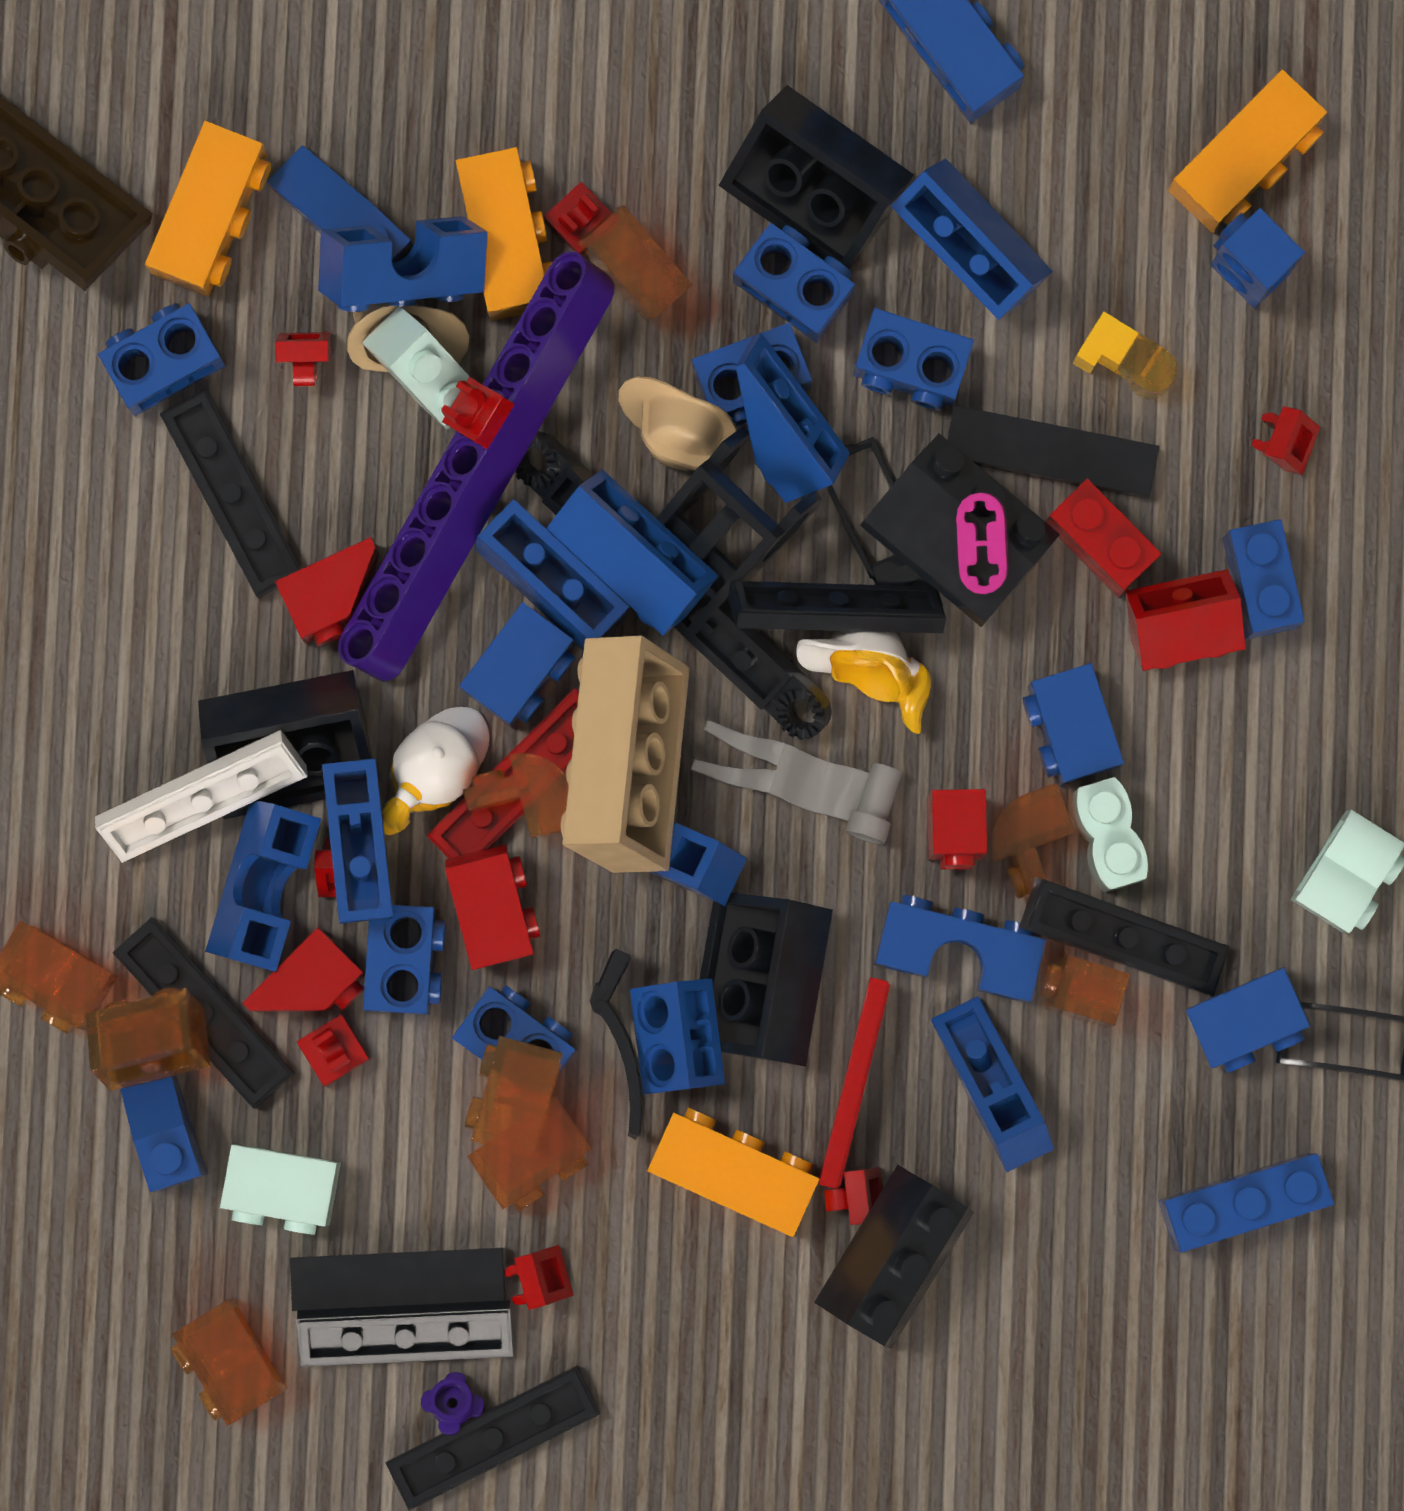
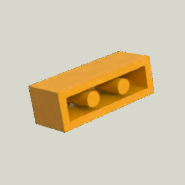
[1168,69,1327,234]
[145,121,271,297]
[456,147,552,322]
[647,1107,819,1237]

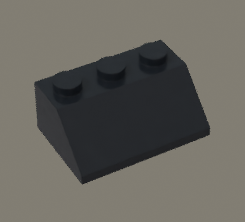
[718,85,914,270]
[860,433,1060,627]
[198,670,373,819]
[699,893,833,1067]
[814,1165,974,1349]

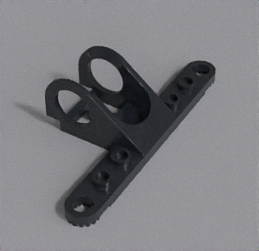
[516,426,832,740]

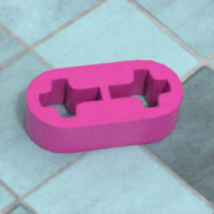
[956,492,1009,594]

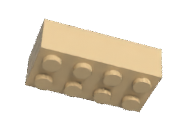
[561,635,690,873]

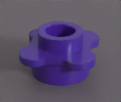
[421,1372,485,1436]

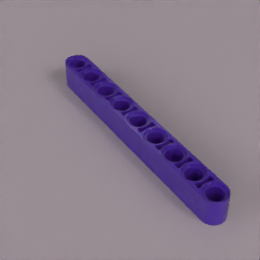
[338,251,615,682]

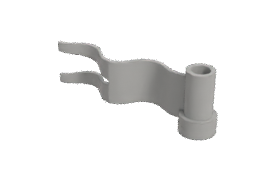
[690,720,902,845]

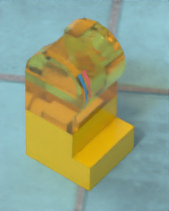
[1073,311,1177,399]

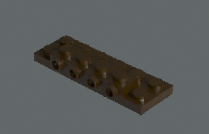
[0,96,153,291]

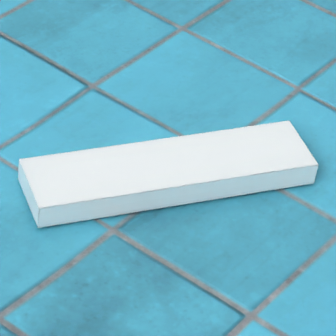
[95,730,308,863]

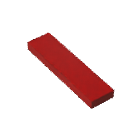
[426,688,579,859]
[818,977,890,1189]

